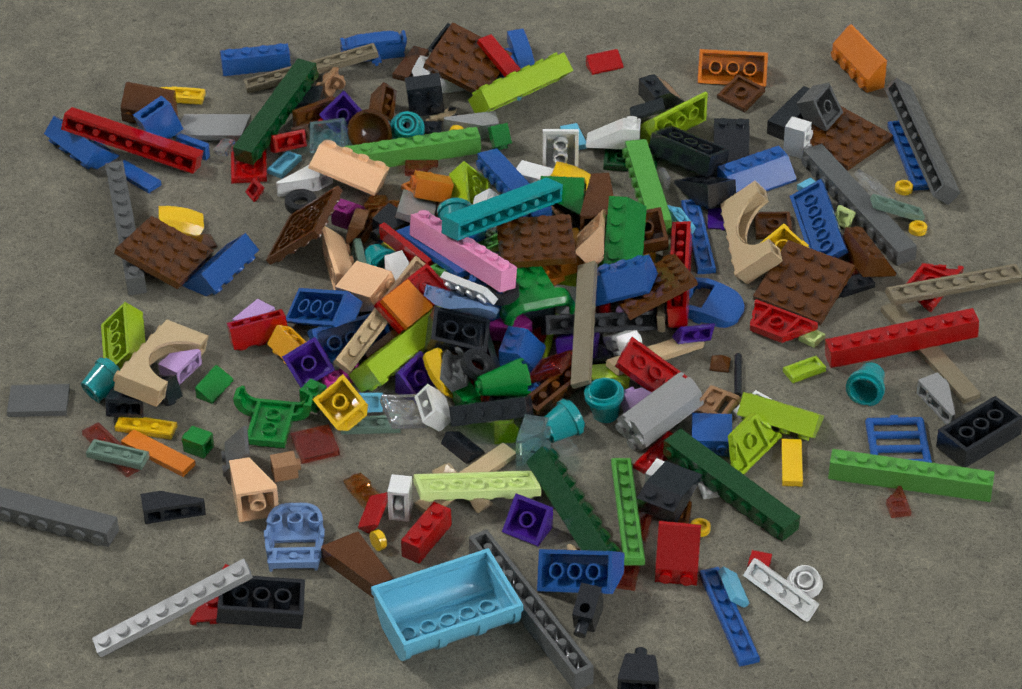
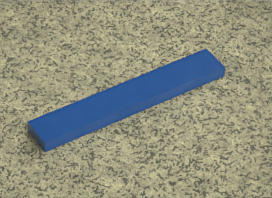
[887,120,929,191]
[681,200,716,274]
[396,226,470,278]
[699,567,760,667]

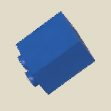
[133,96,183,139]
[691,413,732,457]

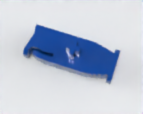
[340,30,407,66]

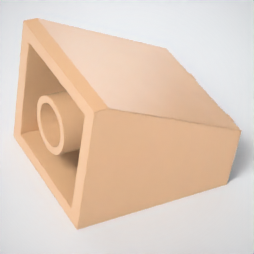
[335,261,395,312]
[229,457,279,522]

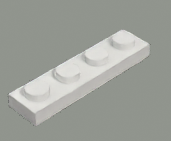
[440,271,498,305]
[743,558,820,622]

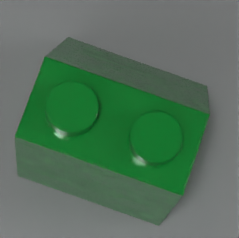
[537,176,587,216]

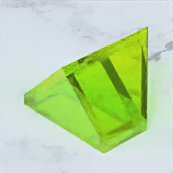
[491,419,533,444]

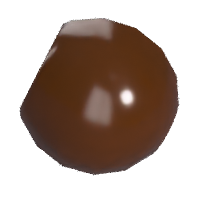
[347,109,392,145]

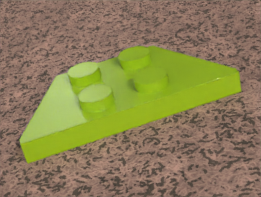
[728,413,782,474]

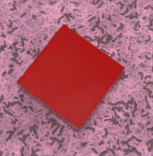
[747,550,772,568]

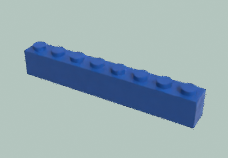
[476,148,552,217]

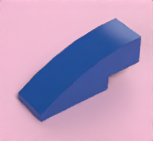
[507,29,535,69]

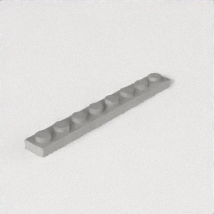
[92,558,253,657]

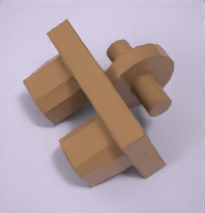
[315,67,346,98]

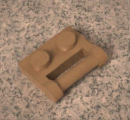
[693,385,741,414]

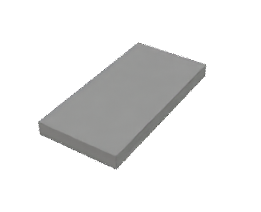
[175,114,252,141]
[395,189,437,223]

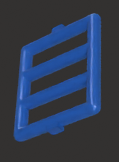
[865,415,932,463]

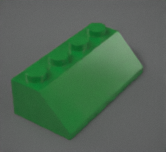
[603,196,647,265]

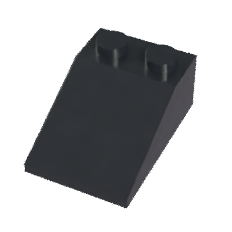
[713,118,750,163]
[674,175,736,209]
[425,306,490,355]
[637,461,702,522]

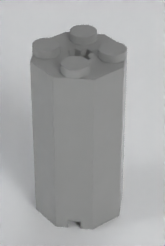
[615,372,704,451]

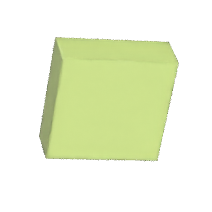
[835,205,856,228]
[798,330,825,348]

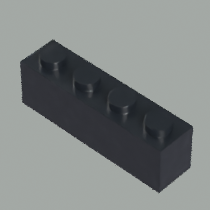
[767,86,810,141]
[449,395,534,427]

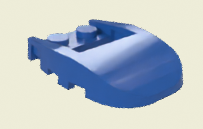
[688,277,745,328]

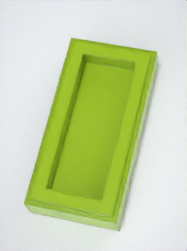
[783,356,826,383]

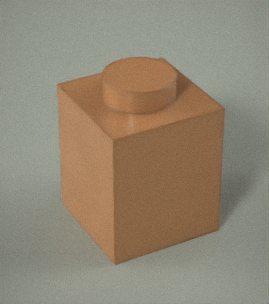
[270,451,301,482]

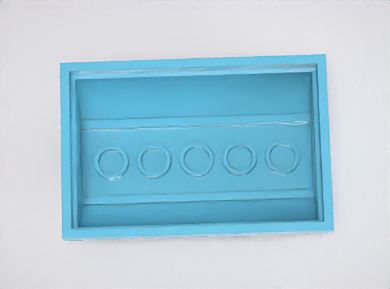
[371,548,523,661]

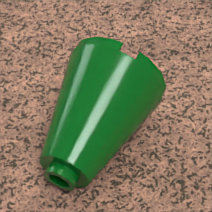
[475,358,531,397]

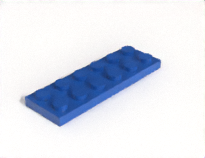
[790,179,849,259]

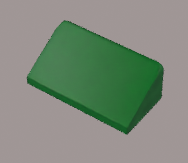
[195,365,234,404]

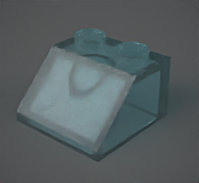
[310,118,349,153]
[516,414,551,470]

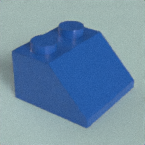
[499,326,546,374]

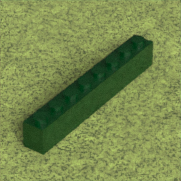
[233,58,319,165]
[663,429,801,542]
[526,446,620,552]

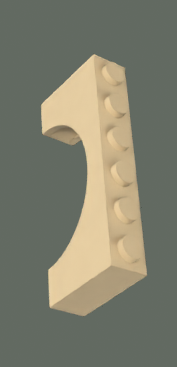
[721,181,782,284]
[113,320,208,407]

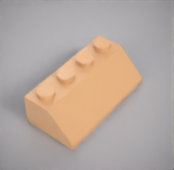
[308,140,390,196]
[575,209,606,264]
[322,226,354,290]

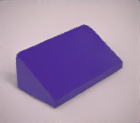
[672,323,715,344]

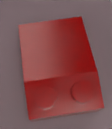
[655,521,701,586]

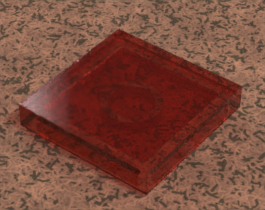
[530,350,573,384]
[291,424,340,464]

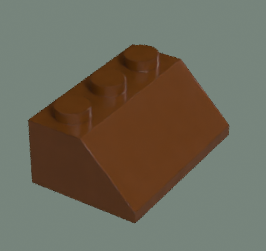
[120,82,178,123]
[606,207,668,254]
[843,226,897,277]

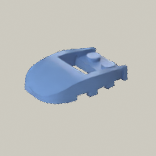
[424,284,499,319]
[264,503,325,572]

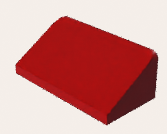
[586,49,624,75]
[270,129,307,153]
[358,492,388,534]

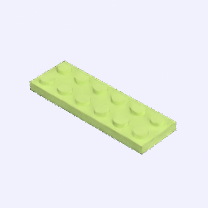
[413,471,541,502]

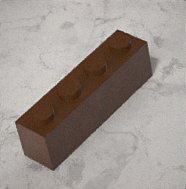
[524,360,580,425]

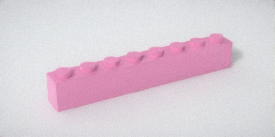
[410,210,517,292]

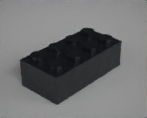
[649,125,730,177]
[936,396,1022,468]
[216,576,305,629]

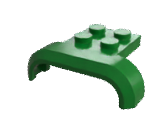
[500,266,575,326]
[233,385,314,448]

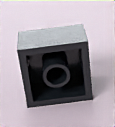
[405,73,445,116]

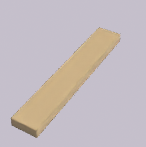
[606,339,705,376]
[415,443,517,513]

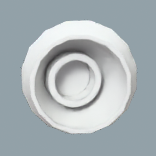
[787,565,823,598]

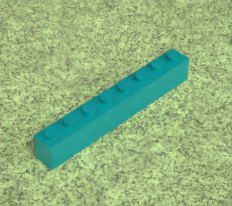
[441,178,563,241]

